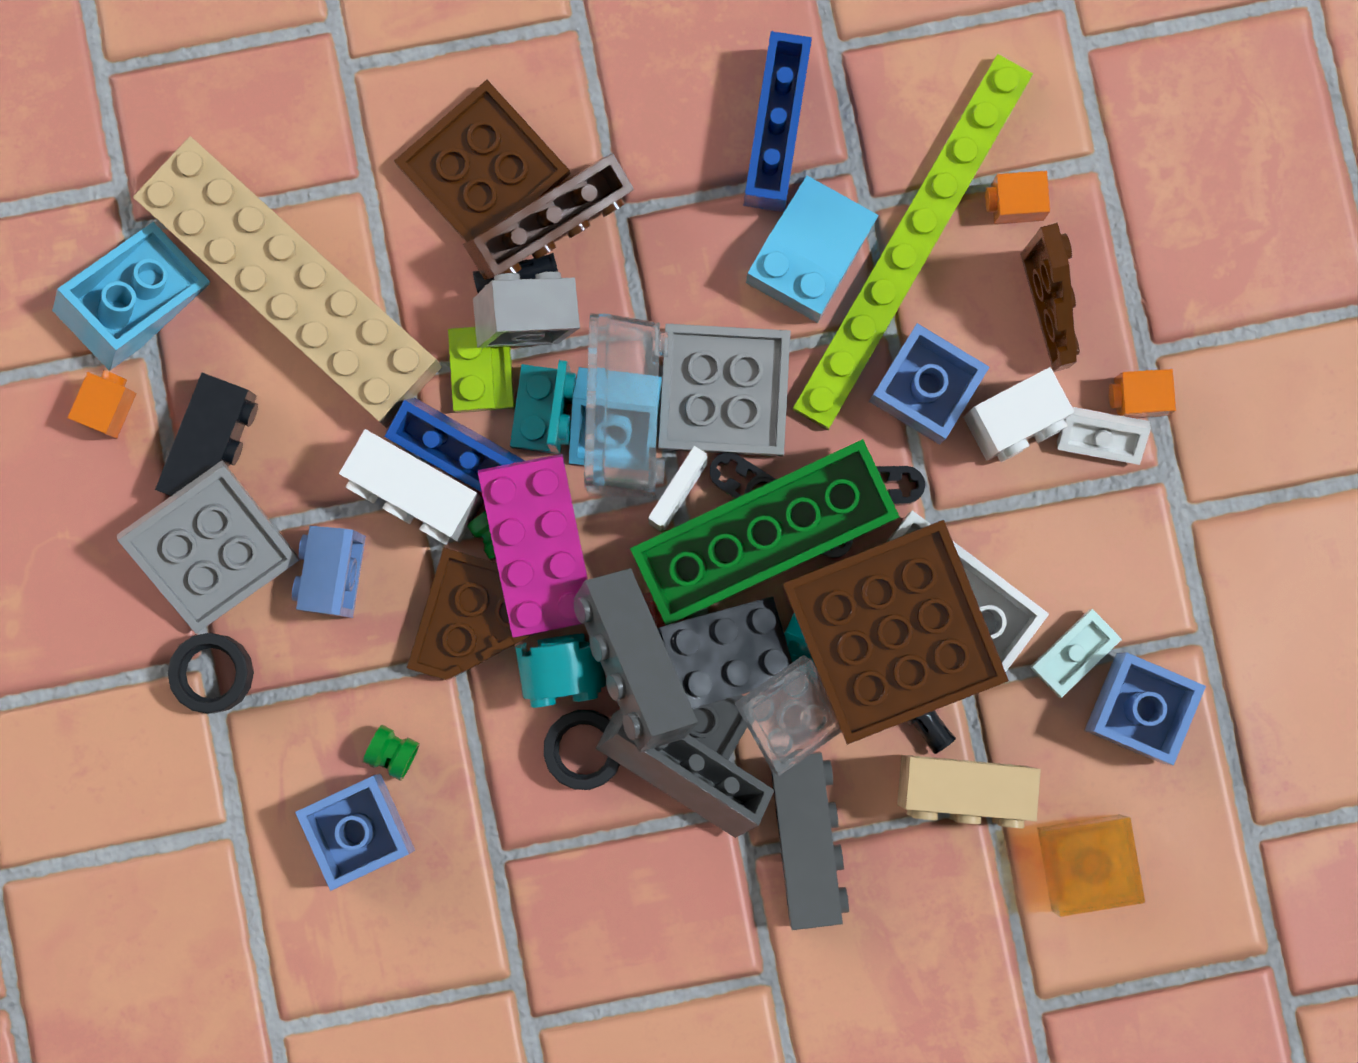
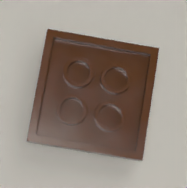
[394,80,570,242]

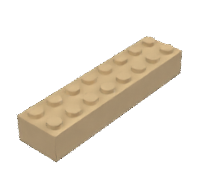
[133,136,442,427]

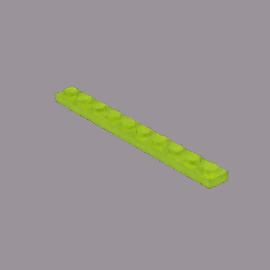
[792,54,1033,430]

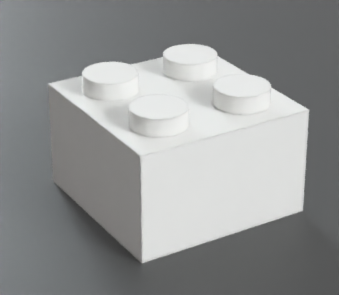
[963,367,1075,462]

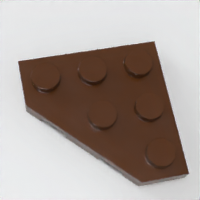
[1020,223,1080,372]
[407,547,536,681]

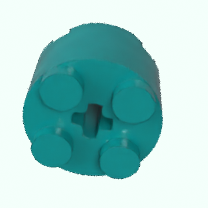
[515,633,606,708]

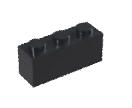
[155,372,258,496]

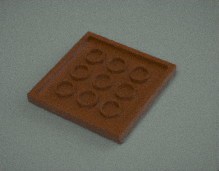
[783,520,1009,745]

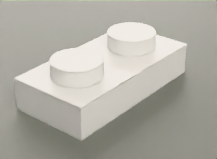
[1057,407,1151,465]

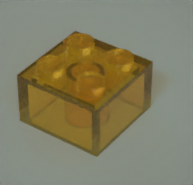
[1037,814,1145,917]

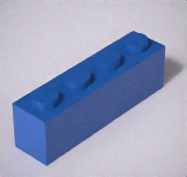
[743,31,812,212]
[384,398,525,492]

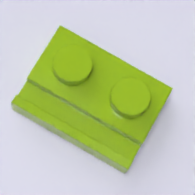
[448,327,515,413]

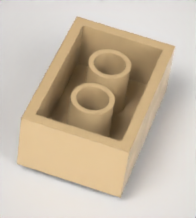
[897,754,1041,828]

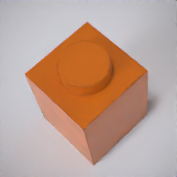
[985,171,1050,224]
[1109,369,1176,418]
[67,370,137,439]

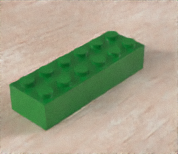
[630,439,900,625]

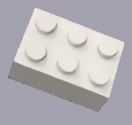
[339,429,484,545]

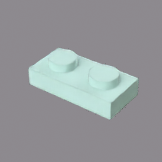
[1030,609,1122,698]

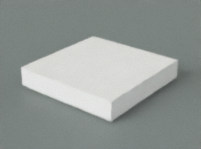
[648,446,707,532]

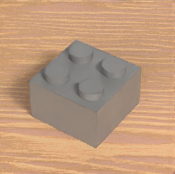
[473,272,580,348]

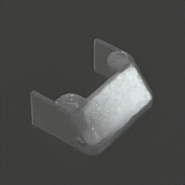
[584,313,669,498]

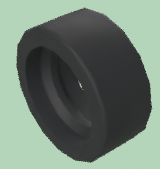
[167,633,254,714]
[543,710,621,790]

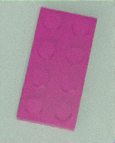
[478,454,588,637]

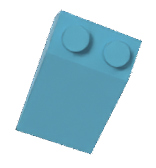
[746,176,879,323]
[52,222,210,371]

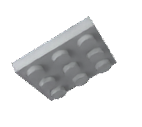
[658,324,791,457]
[117,460,299,634]

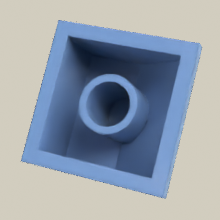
[292,526,366,618]

